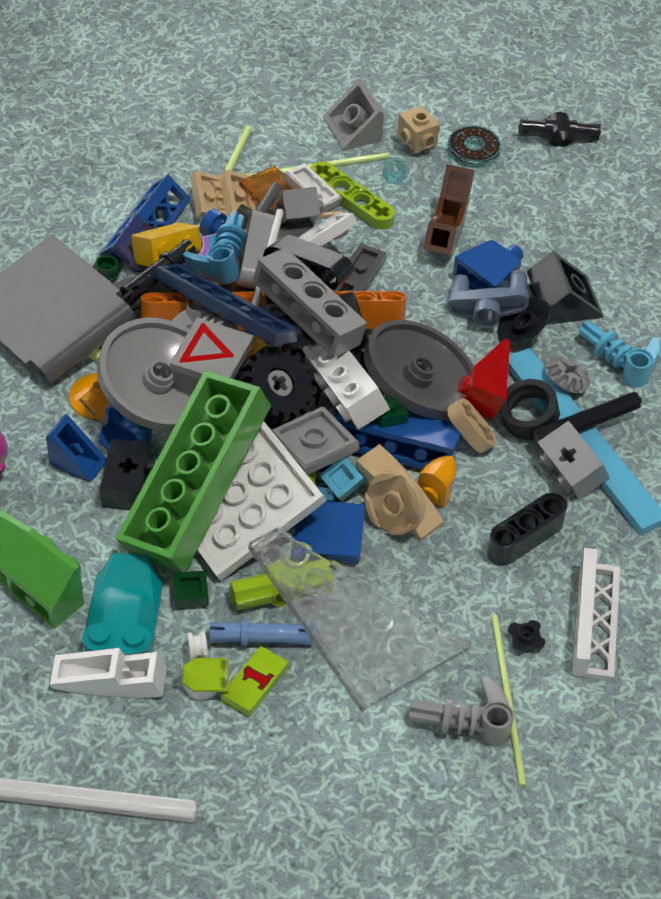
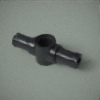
[518,112,601,147]

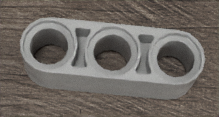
[236,210,278,290]

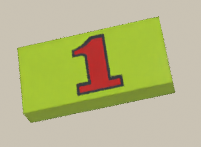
[221,645,289,717]

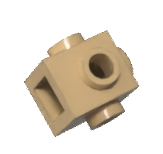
[397,106,440,154]

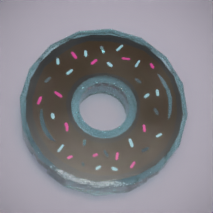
[447,125,502,169]

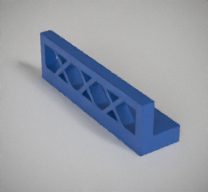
[99,174,191,271]

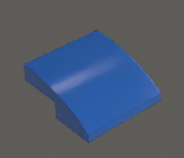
[291,502,365,565]

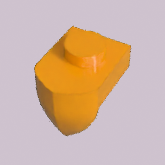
[418,456,456,508]

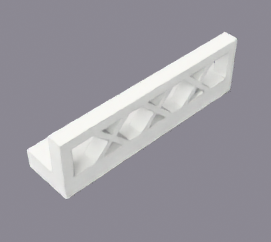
[572,548,620,682]

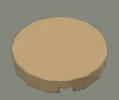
[364,470,425,535]

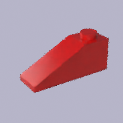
[457,339,510,420]

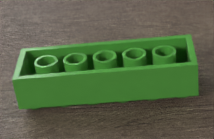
[115,370,271,572]

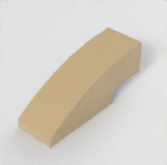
[356,444,444,541]

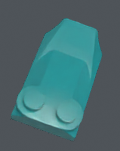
[82,553,163,655]

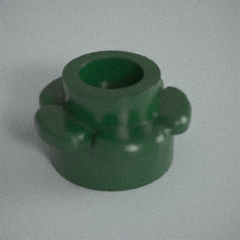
[93,255,122,281]

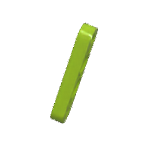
[311,161,395,230]

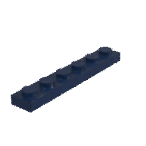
[154,264,299,347]

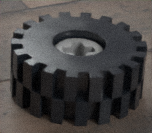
[234,345,317,429]

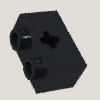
[100,439,155,510]

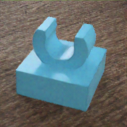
[320,456,366,501]

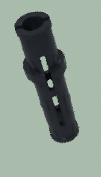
[120,239,197,303]

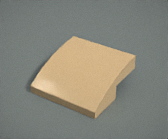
[190,169,256,220]

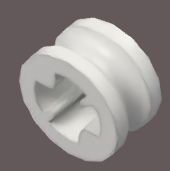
[187,631,208,661]

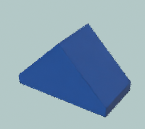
[46,414,107,482]

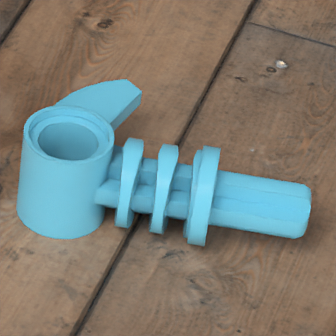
[579,321,660,387]

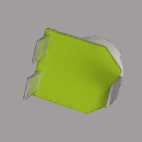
[181,650,229,700]

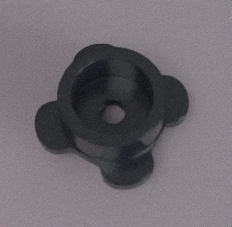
[508,620,545,653]

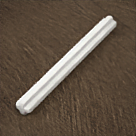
[0,778,197,822]

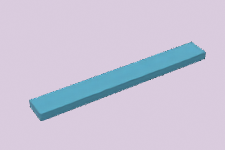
[508,348,661,536]

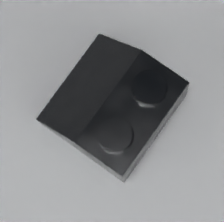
[526,251,604,324]

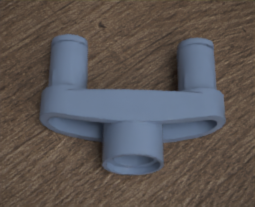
[447,270,529,328]

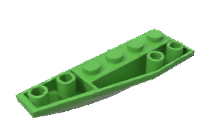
[0,509,84,629]

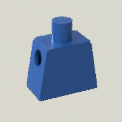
[453,240,524,290]

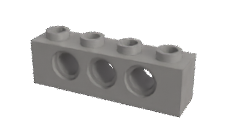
[253,248,367,358]

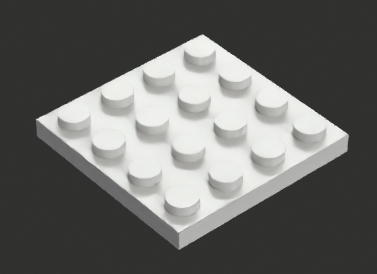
[197,421,327,581]

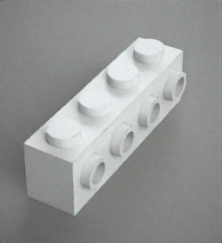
[301,342,390,430]

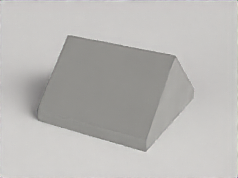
[323,78,384,150]

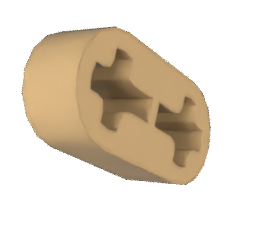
[447,398,497,453]

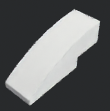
[50,648,167,698]

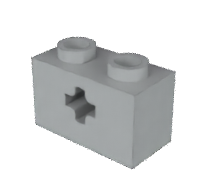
[275,187,324,227]
[538,421,610,499]

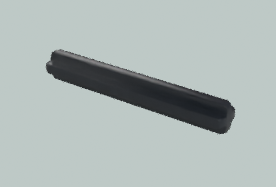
[533,392,642,446]

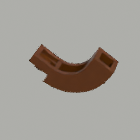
[423,164,475,255]

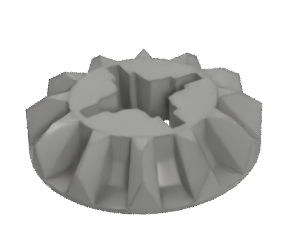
[545,356,591,393]

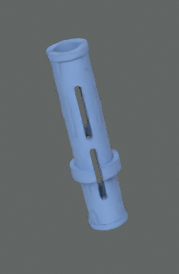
[210,619,313,647]

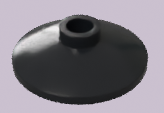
[497,298,552,344]

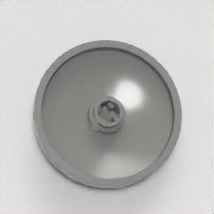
[97,318,200,431]

